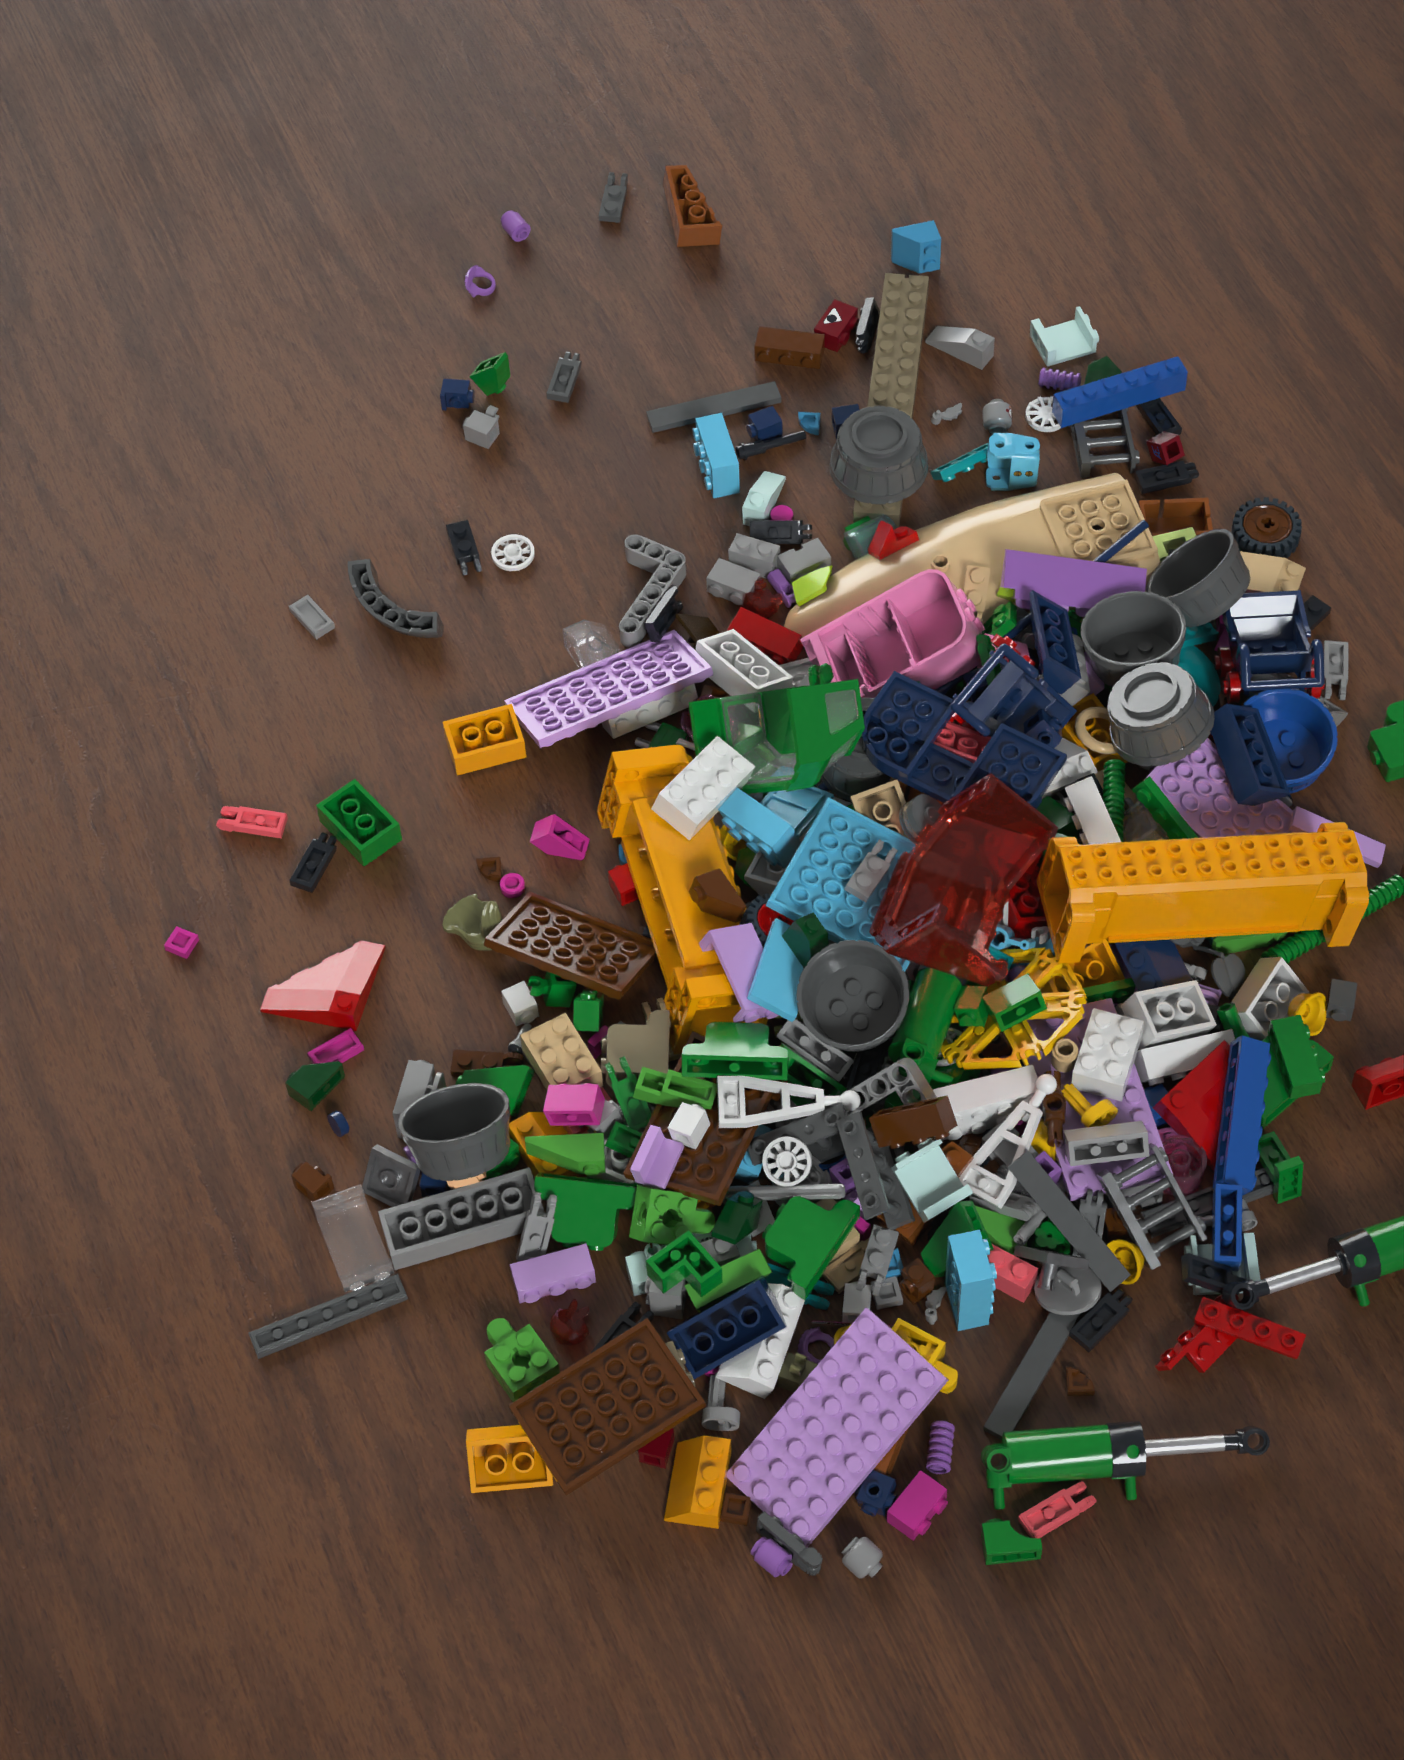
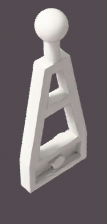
[959,1074,1057,1209]
[717,1076,860,1128]

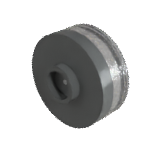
[899,794,950,848]

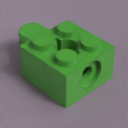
[629,1185,715,1245]
[484,1318,560,1402]

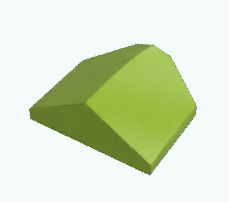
[792,565,833,606]

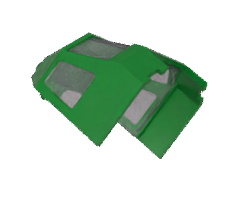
[688,663,865,794]

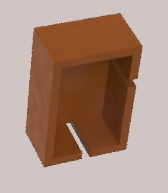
[1138,498,1213,536]

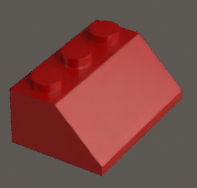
[1351,1054,1404,1110]

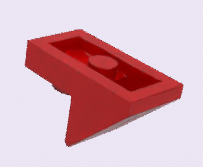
[868,520,919,560]

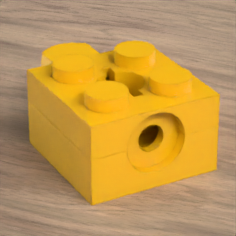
[892,1318,958,1394]

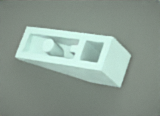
[742,471,786,526]

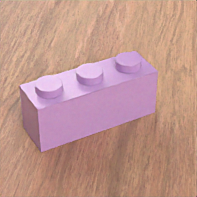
[510,1244,596,1304]

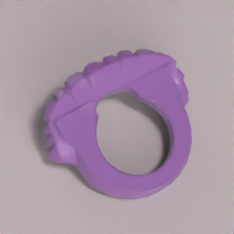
[465,265,496,298]
[797,1327,834,1364]

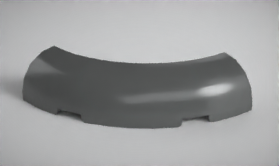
[348,559,444,638]

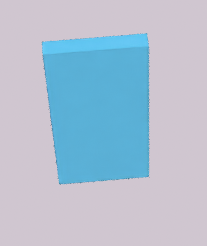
[747,918,804,1022]

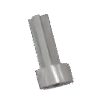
[702,1373,741,1431]

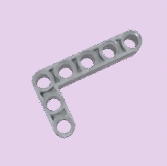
[619,534,686,648]
[807,1058,937,1117]

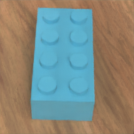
[945,1230,997,1331]

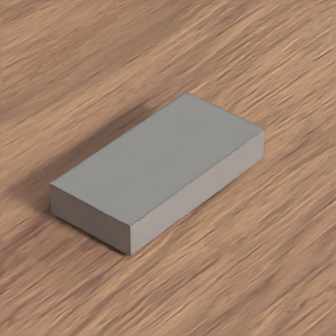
[289,595,335,640]

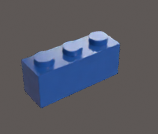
[1212,1184,1242,1271]

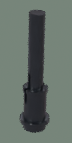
[735,430,806,461]

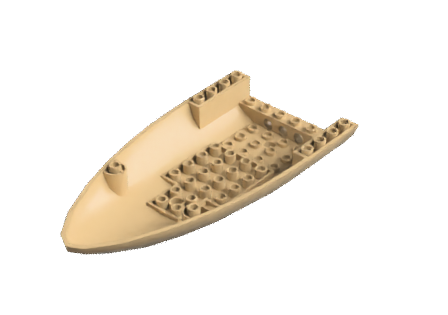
[784,473,1160,650]

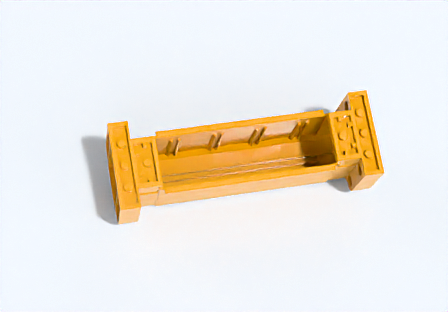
[597,745,768,1054]
[1037,822,1369,964]

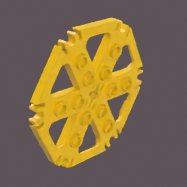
[940,947,1087,1070]

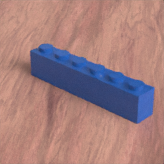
[1052,356,1188,428]
[1212,1035,1271,1196]

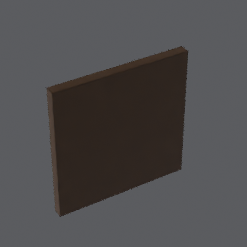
[675,614,720,650]

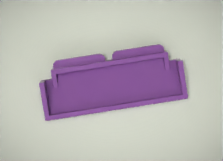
[1000,549,1147,617]

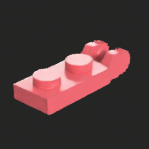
[216,806,288,839]
[1018,1481,1096,1538]

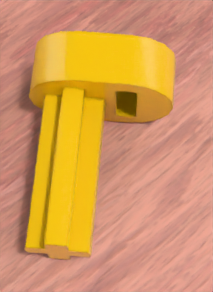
[1061,1084,1118,1128]

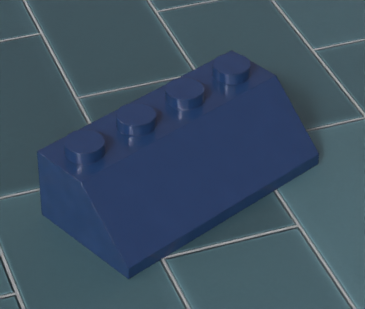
[1029,590,1081,695]
[1210,704,1290,806]
[1115,940,1193,992]
[667,1276,787,1379]

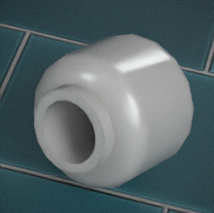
[982,399,1012,434]
[841,1537,883,1579]

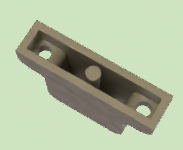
[601,1010,670,1106]

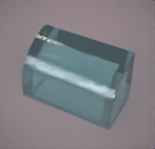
[843,514,897,559]

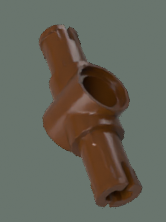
[1042,1071,1066,1147]

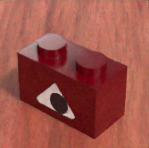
[814,299,860,352]

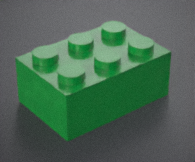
[316,779,402,867]

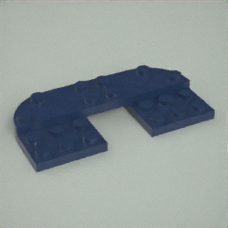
[862,671,1067,824]

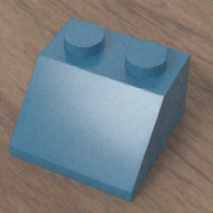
[891,220,941,274]

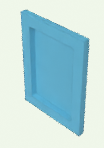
[760,775,834,838]

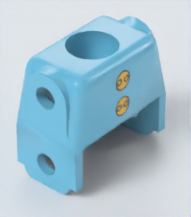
[986,433,1040,491]

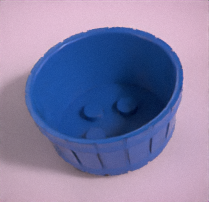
[1243,689,1338,793]

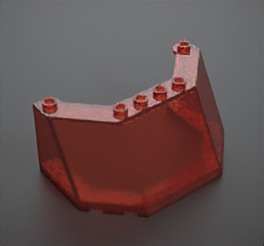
[869,773,1058,987]

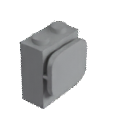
[393,1060,446,1139]

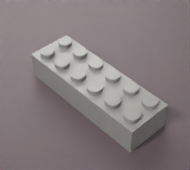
[378,1167,544,1270]

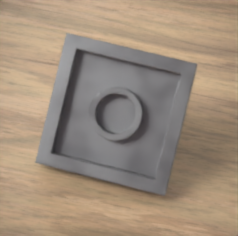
[361,1144,420,1207]
[1014,1245,1090,1291]

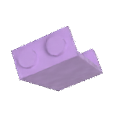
[699,923,779,1023]

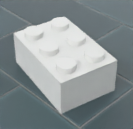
[1121,980,1217,1050]
[1072,1008,1144,1102]

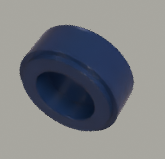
[327,1110,349,1137]

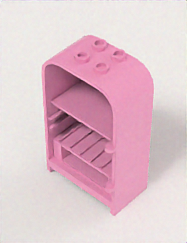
[800,569,985,699]

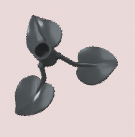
[1169,937,1245,999]

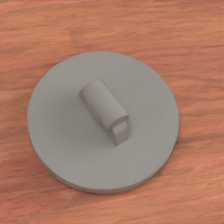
[1034,1266,1102,1315]

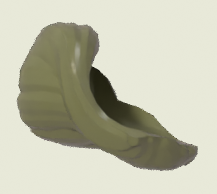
[442,894,503,951]

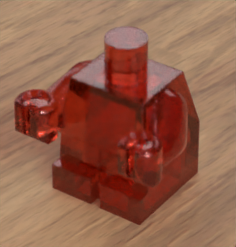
[742,579,783,619]

